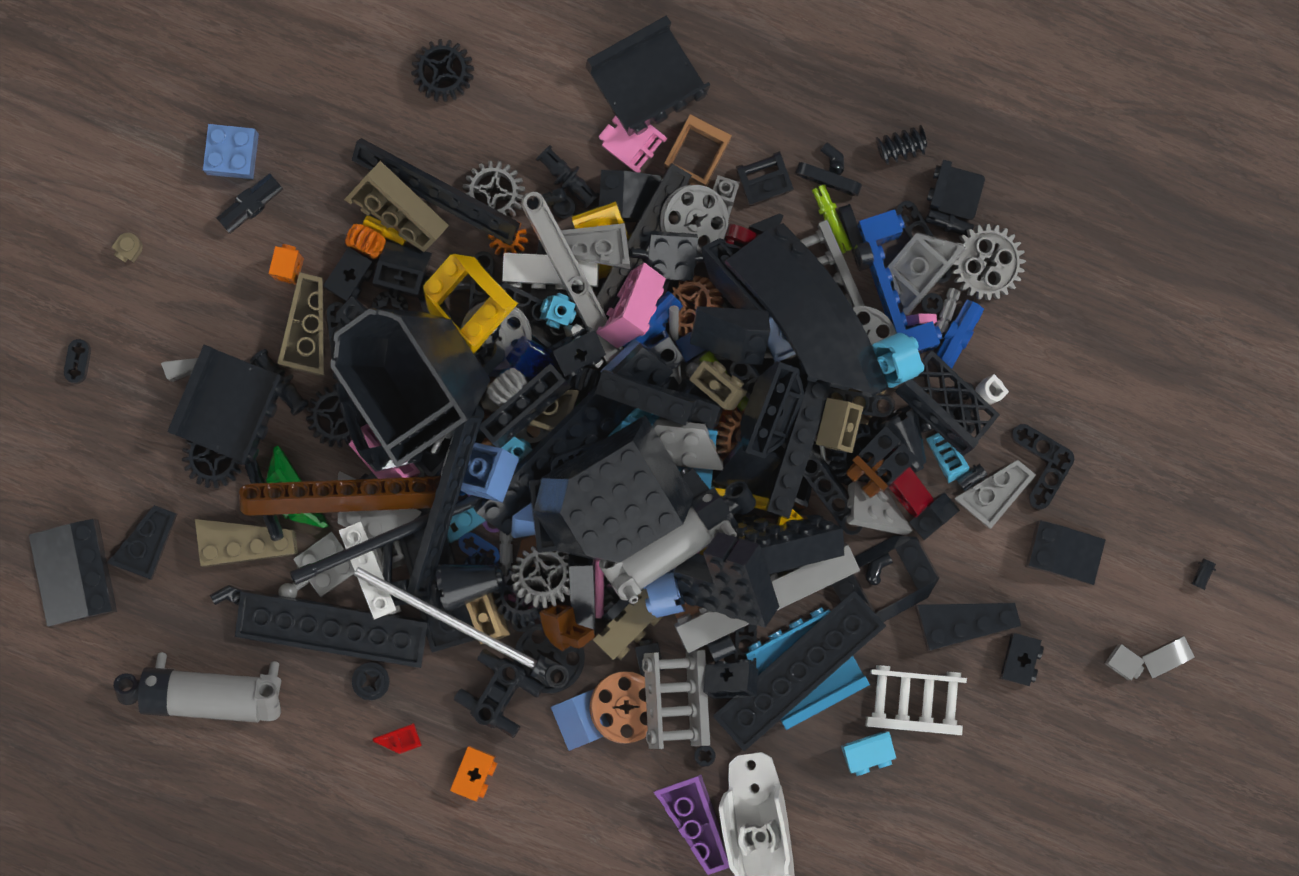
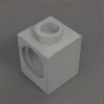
[1104,644,1145,680]

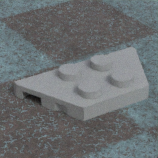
[887,233,967,315]
[652,420,723,470]
[338,471,422,539]
[847,481,912,535]

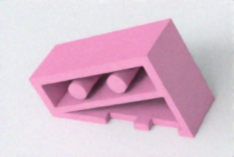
[596,263,666,349]

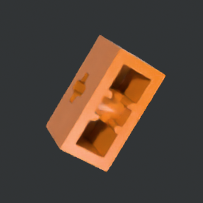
[268,244,304,285]
[450,746,498,801]

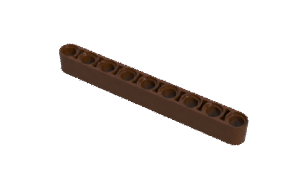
[239,476,441,516]

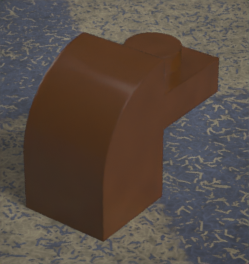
[540,602,595,651]

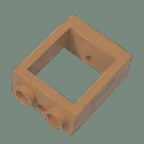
[664,114,732,187]

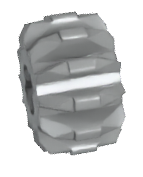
[487,368,528,407]

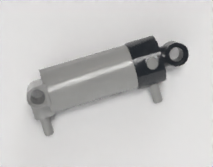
[599,481,756,604]
[113,652,281,723]

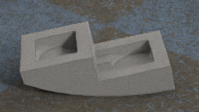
[1142,636,1195,679]

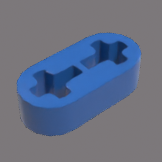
[459,532,500,563]

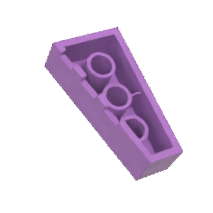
[654,774,730,875]

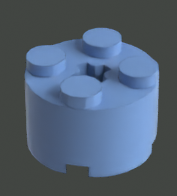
[643,567,686,618]

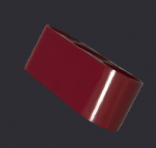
[885,450,933,517]

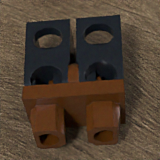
[846,426,918,498]

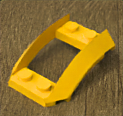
[423,254,518,354]

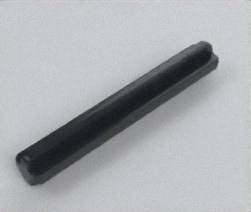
[245,460,284,541]

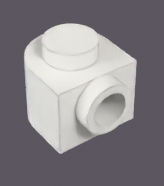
[975,374,1009,405]

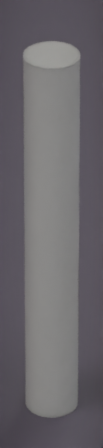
[669,305,679,354]

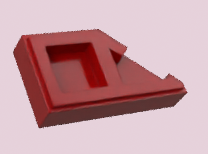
[373,724,422,754]

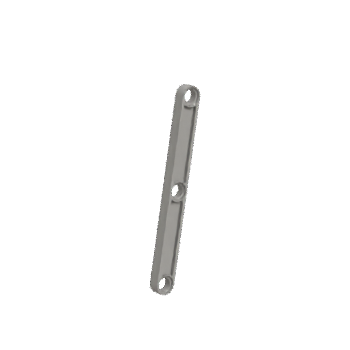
[521,192,623,365]

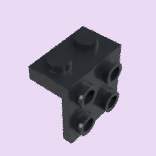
[927,160,985,220]

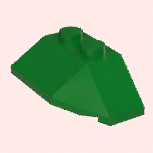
[266,446,330,529]

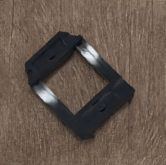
[335,383,423,472]
[832,535,939,622]

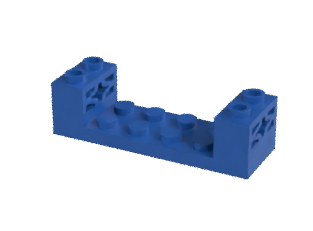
[857,210,942,354]

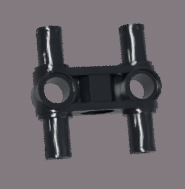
[454,649,544,738]

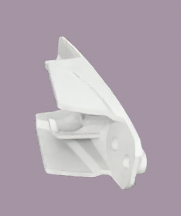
[719,752,795,876]

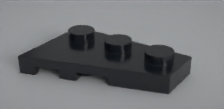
[107,505,178,580]

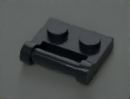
[736,151,794,206]

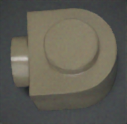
[112,233,143,263]

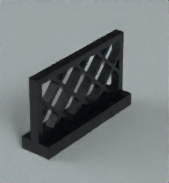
[894,350,1000,456]

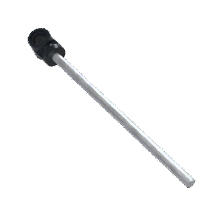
[354,567,569,688]

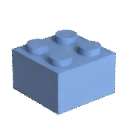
[203,124,259,179]
[461,442,519,503]

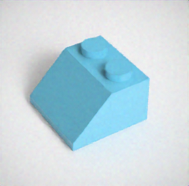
[841,731,896,776]

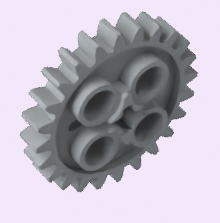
[951,224,1026,300]

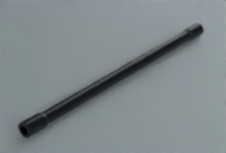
[290,495,483,585]

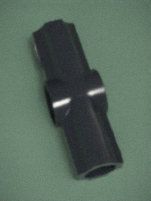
[217,173,283,234]

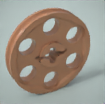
[589,672,648,743]

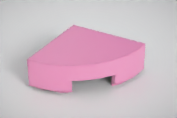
[906,314,937,326]

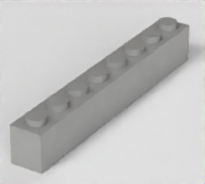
[674,542,860,653]

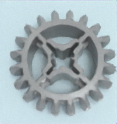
[462,161,525,217]
[511,546,570,608]

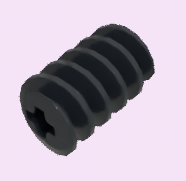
[876,125,927,165]

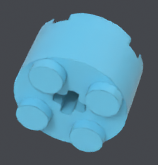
[872,333,924,388]

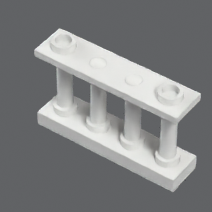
[339,522,402,619]
[865,665,967,735]

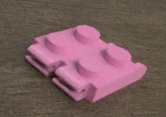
[598,116,667,173]

